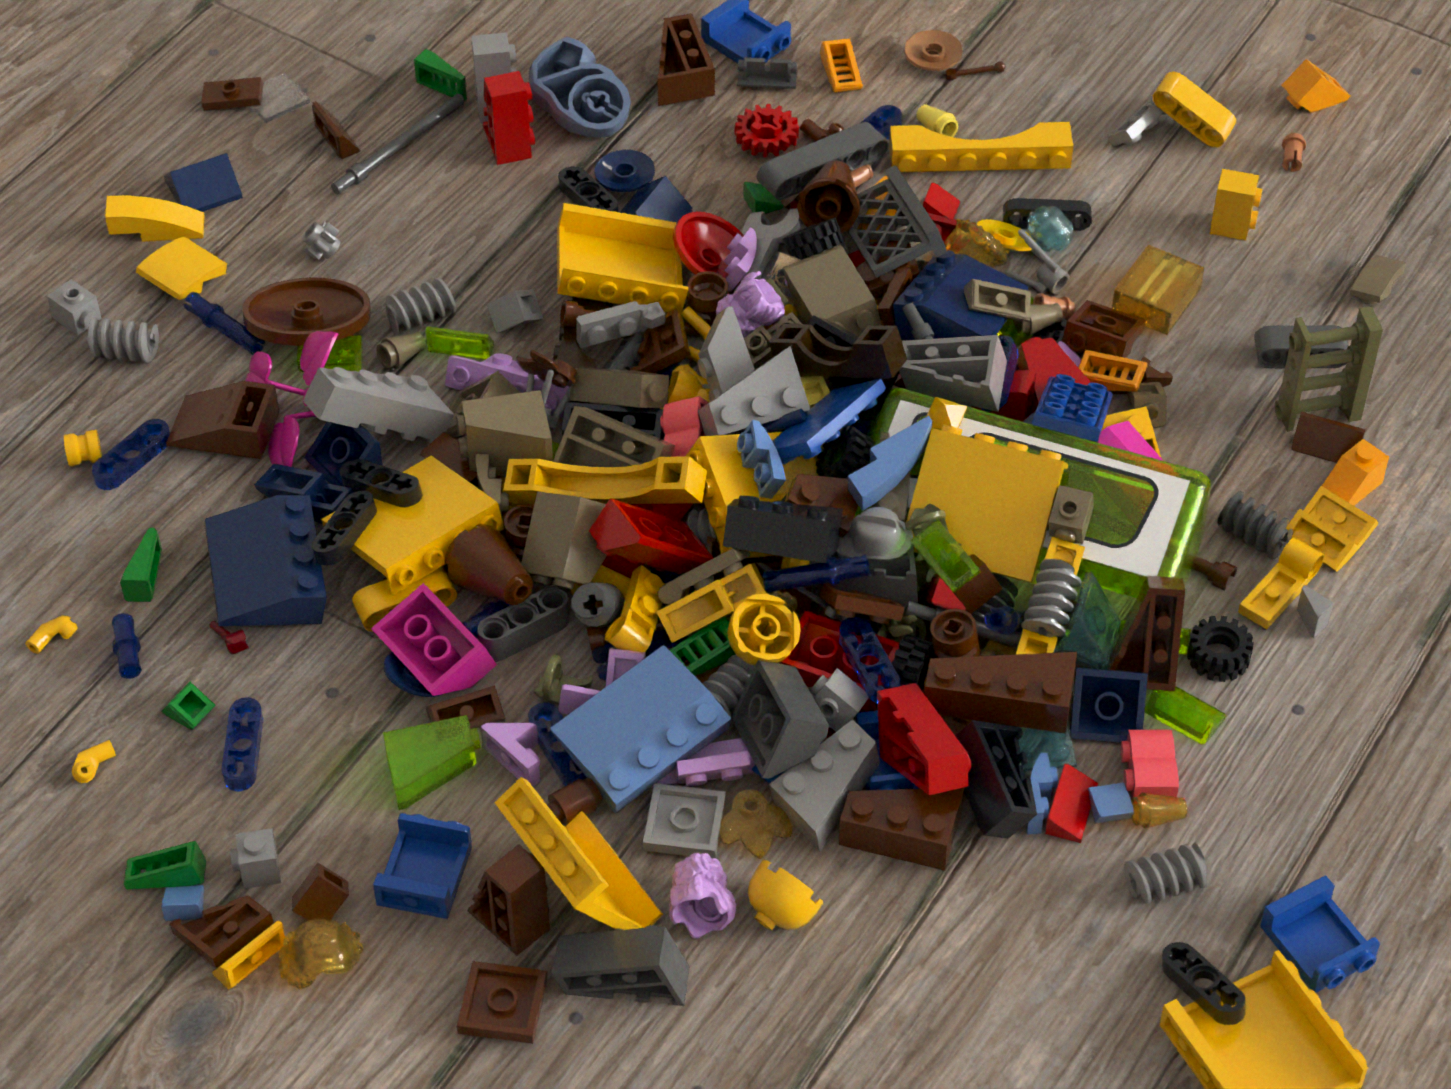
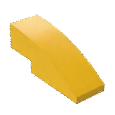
[105,195,204,242]
[657,563,770,643]

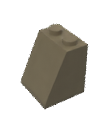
[783,245,882,336]
[456,390,553,477]
[521,492,607,589]

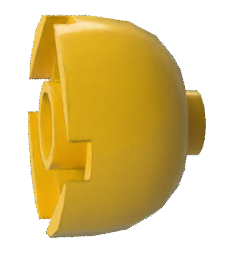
[727,594,801,666]
[748,860,823,931]

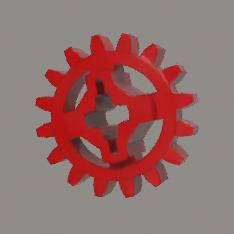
[735,104,799,158]

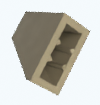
[570,368,669,408]

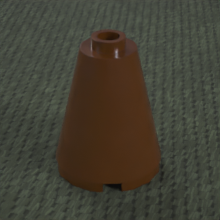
[797,160,860,233]
[445,524,533,605]

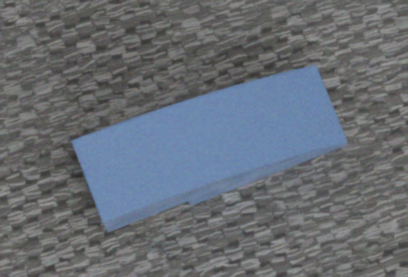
[848,416,932,511]

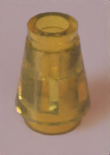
[1131,792,1187,829]

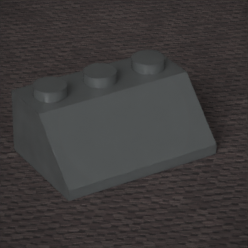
[731,660,829,779]

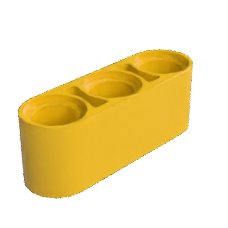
[1152,72,1236,148]
[352,566,457,632]

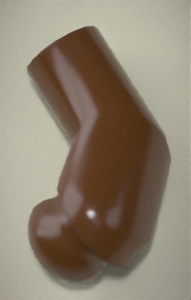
[800,119,844,142]

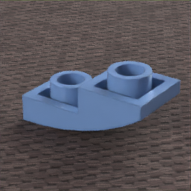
[737,420,786,499]
[1026,752,1058,834]

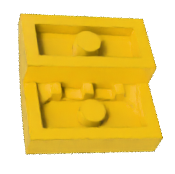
[136,237,227,300]
[1287,486,1378,572]

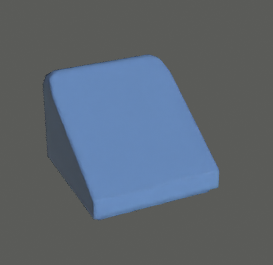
[1088,783,1134,824]
[161,885,204,921]

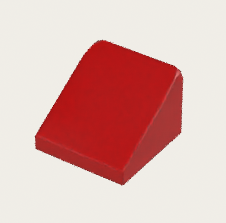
[923,182,960,219]

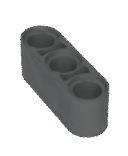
[1254,325,1349,368]
[478,586,569,662]

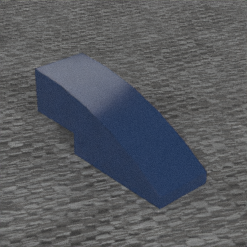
[254,464,354,524]

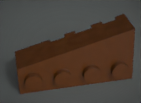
[924,652,1077,734]

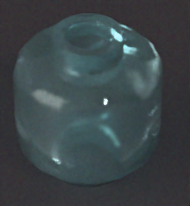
[1027,206,1073,252]

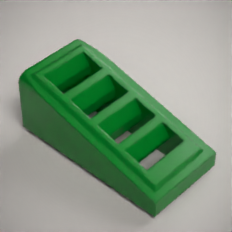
[414,49,467,101]
[120,528,162,602]
[669,617,736,676]
[123,841,206,890]

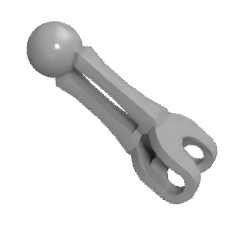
[734,209,807,291]

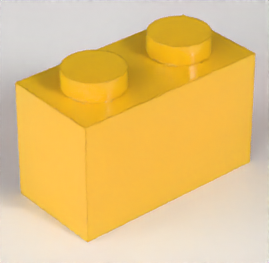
[1210,168,1263,241]

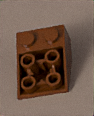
[166,381,280,459]

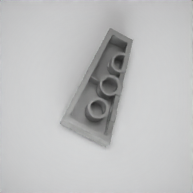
[303,367,454,445]

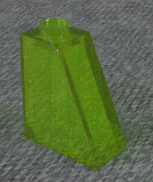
[383,715,481,810]

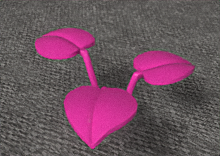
[245,331,339,467]

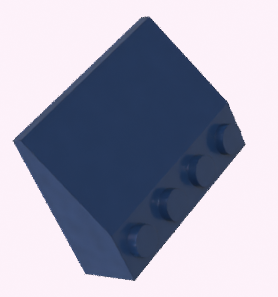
[893,250,1028,340]
[204,495,327,626]

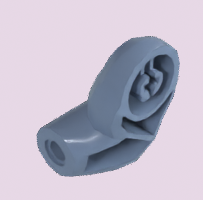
[529,37,631,138]

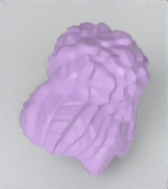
[716,271,785,338]
[669,853,737,939]

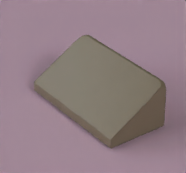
[964,279,1031,322]

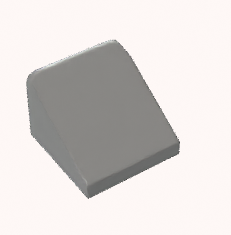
[1297,585,1333,638]

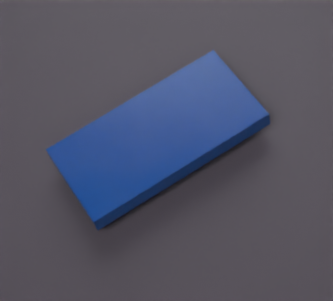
[1032,374,1113,442]
[773,378,886,464]

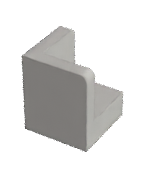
[487,289,543,333]

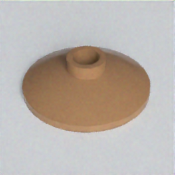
[904,30,963,71]

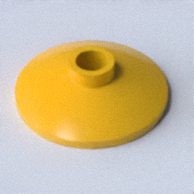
[976,219,1036,254]

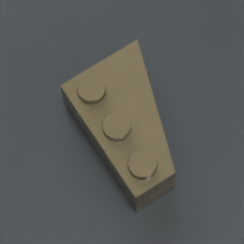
[553,406,675,467]

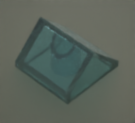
[1056,571,1120,669]

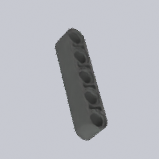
[756,122,889,200]

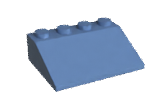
[550,645,731,814]

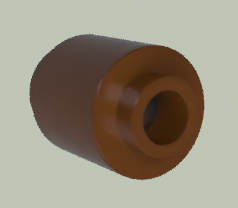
[547,778,602,826]

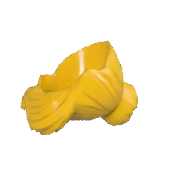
[660,365,711,409]

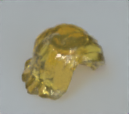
[944,219,1007,268]
[278,918,364,990]

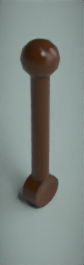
[945,61,1005,80]

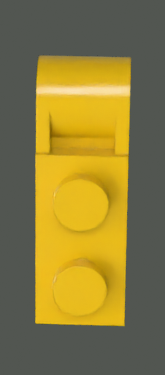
[1238,538,1325,630]
[605,565,665,652]

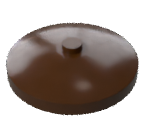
[242,277,371,346]

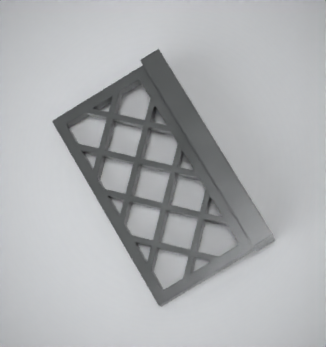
[847,165,947,278]

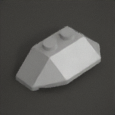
[698,306,755,401]

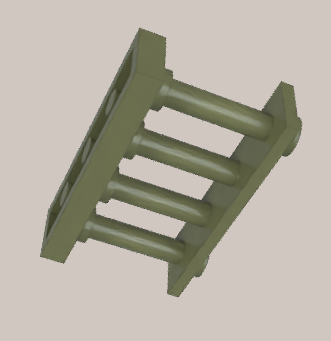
[1275,306,1383,432]

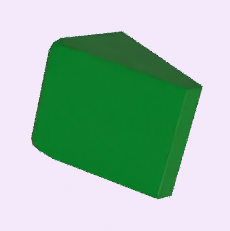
[743,182,783,214]
[162,682,216,730]

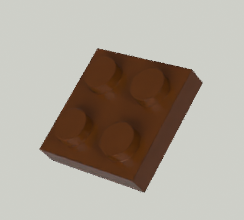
[457,961,548,1044]

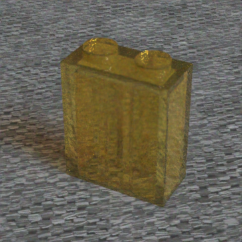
[1112,245,1204,335]

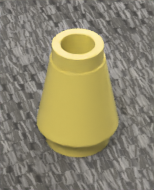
[916,104,958,137]

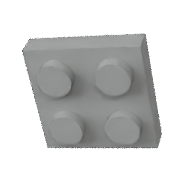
[643,783,726,858]

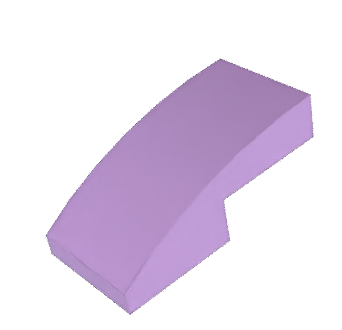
[723,227,757,292]

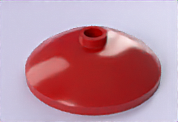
[673,211,744,289]

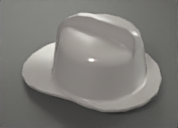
[836,507,913,560]

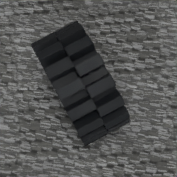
[783,218,844,260]
[815,425,875,479]
[1187,616,1254,682]
[886,634,935,691]

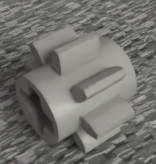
[302,221,341,260]

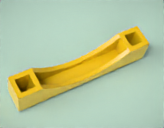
[889,122,1073,172]
[503,456,707,504]

